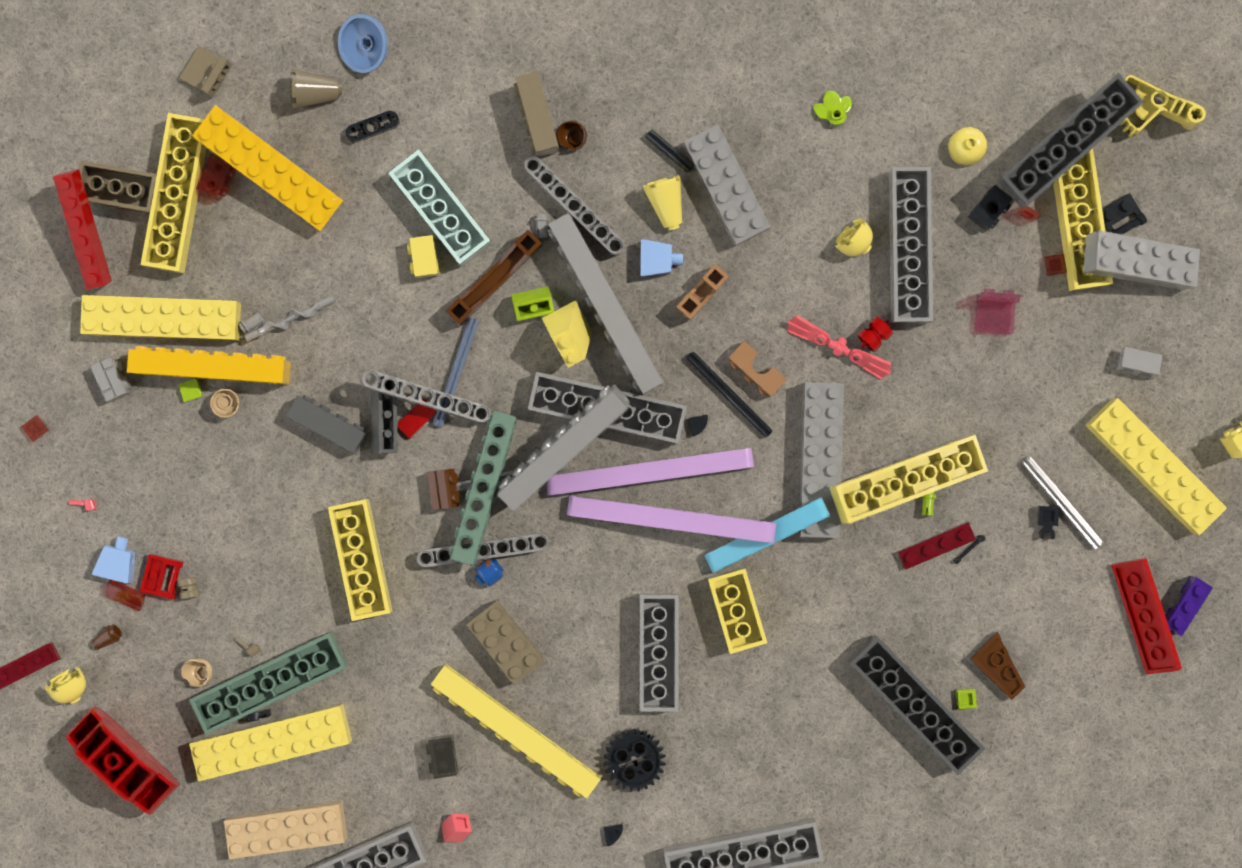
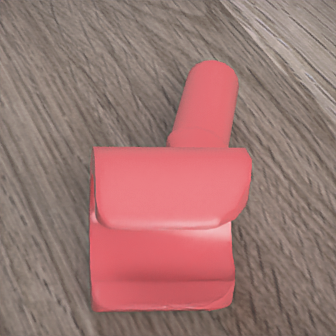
[69,499,97,511]

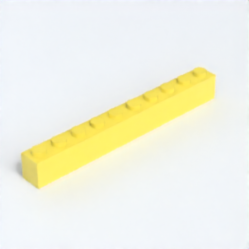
[431,664,601,798]

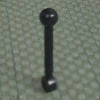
[953,535,985,564]

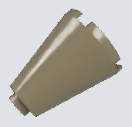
[290,69,342,108]

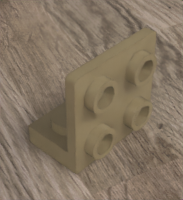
[180,46,232,98]

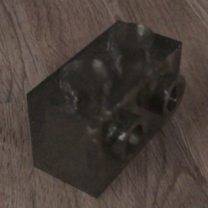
[426,734,459,779]

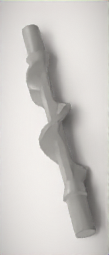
[244,296,335,342]

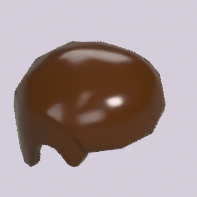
[556,120,588,151]

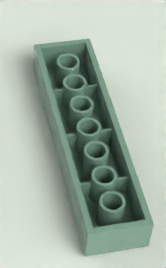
[189,631,349,735]

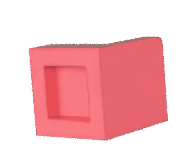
[441,814,472,843]

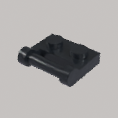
[1102,193,1147,235]

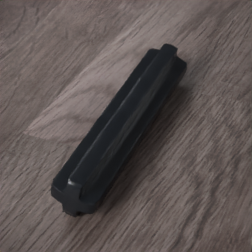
[646,129,693,173]

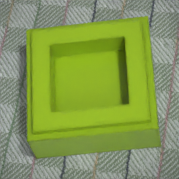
[178,378,204,402]
[955,688,977,710]

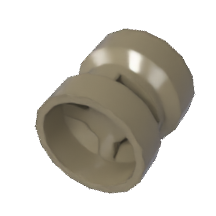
[177,577,200,599]

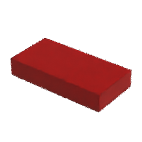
[398,398,437,439]

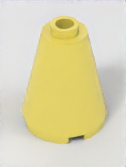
[643,175,682,230]

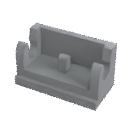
[1116,346,1162,380]

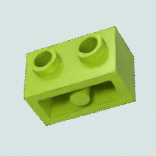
[511,286,554,321]

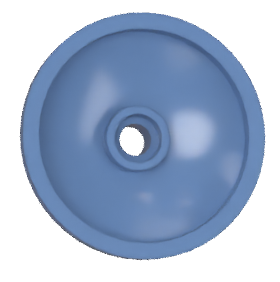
[338,14,388,73]

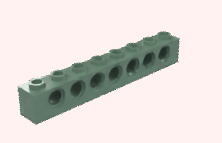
[449,411,518,567]

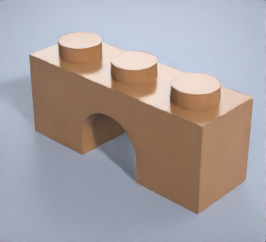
[676,264,729,321]
[728,341,787,397]

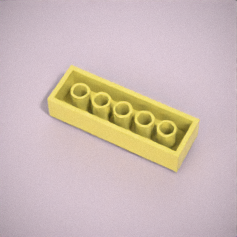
[328,499,393,621]

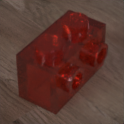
[196,154,236,200]

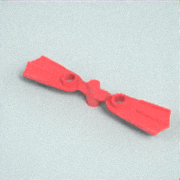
[788,315,891,379]

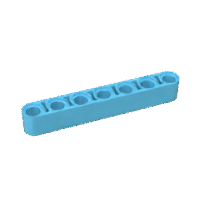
[705,498,830,573]

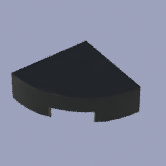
[688,415,708,437]
[248,708,272,722]
[604,823,623,846]

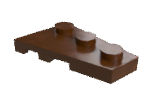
[970,632,1025,700]

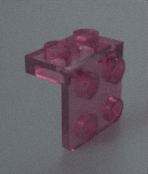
[975,289,1020,335]

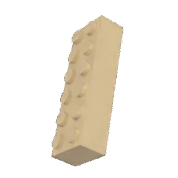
[224,800,348,859]

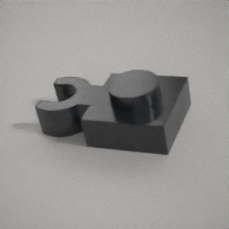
[1037,505,1059,539]

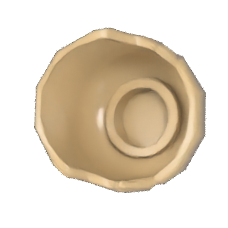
[210,389,240,418]
[181,658,213,687]

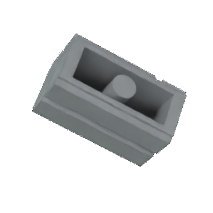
[90,358,131,403]

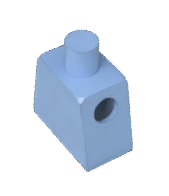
[640,239,683,278]
[92,536,135,584]

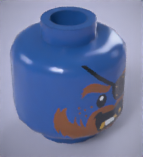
[475,558,504,587]

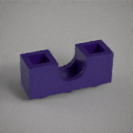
[1165,576,1213,636]

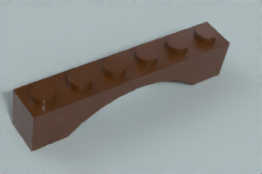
[446,230,542,326]

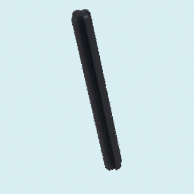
[687,352,773,437]

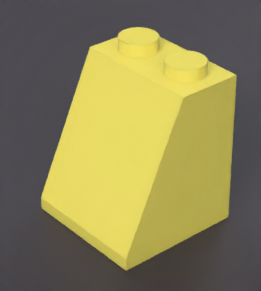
[542,300,592,368]

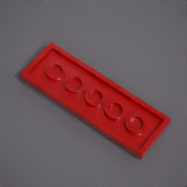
[1111,558,1182,675]

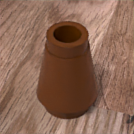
[92,624,122,650]

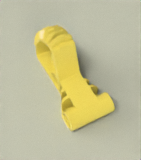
[1118,75,1206,137]

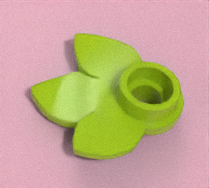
[813,90,852,126]

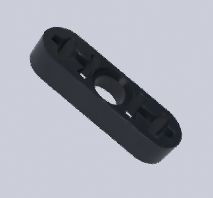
[346,111,400,143]

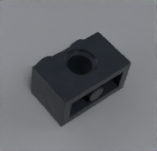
[967,185,1013,231]

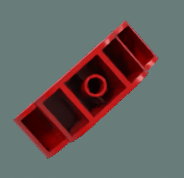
[65,706,180,815]

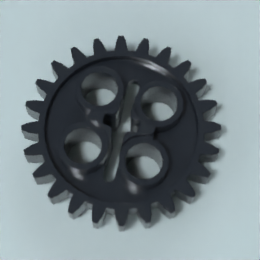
[604,728,666,792]

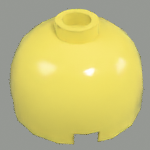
[948,127,987,166]
[835,218,873,257]
[45,667,86,704]

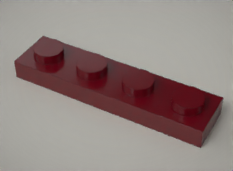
[897,522,976,570]
[0,642,61,689]

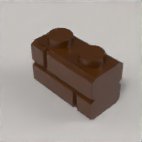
[427,468,460,510]

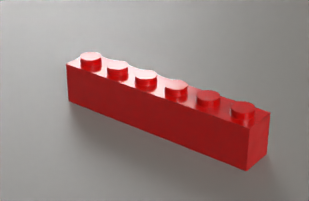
[52,169,112,290]

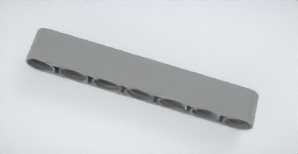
[524,156,624,256]
[360,370,490,423]
[417,533,549,567]

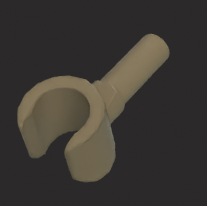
[235,636,261,656]

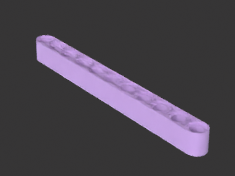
[546,448,754,496]
[567,496,776,543]

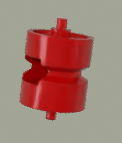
[857,316,894,353]

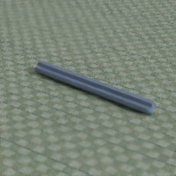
[433,318,479,427]

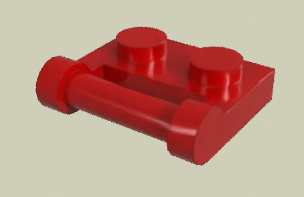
[140,554,184,599]

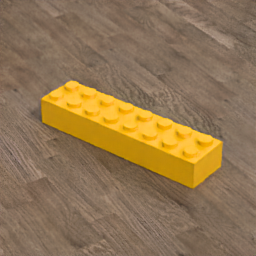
[192,105,343,232]
[127,346,291,385]

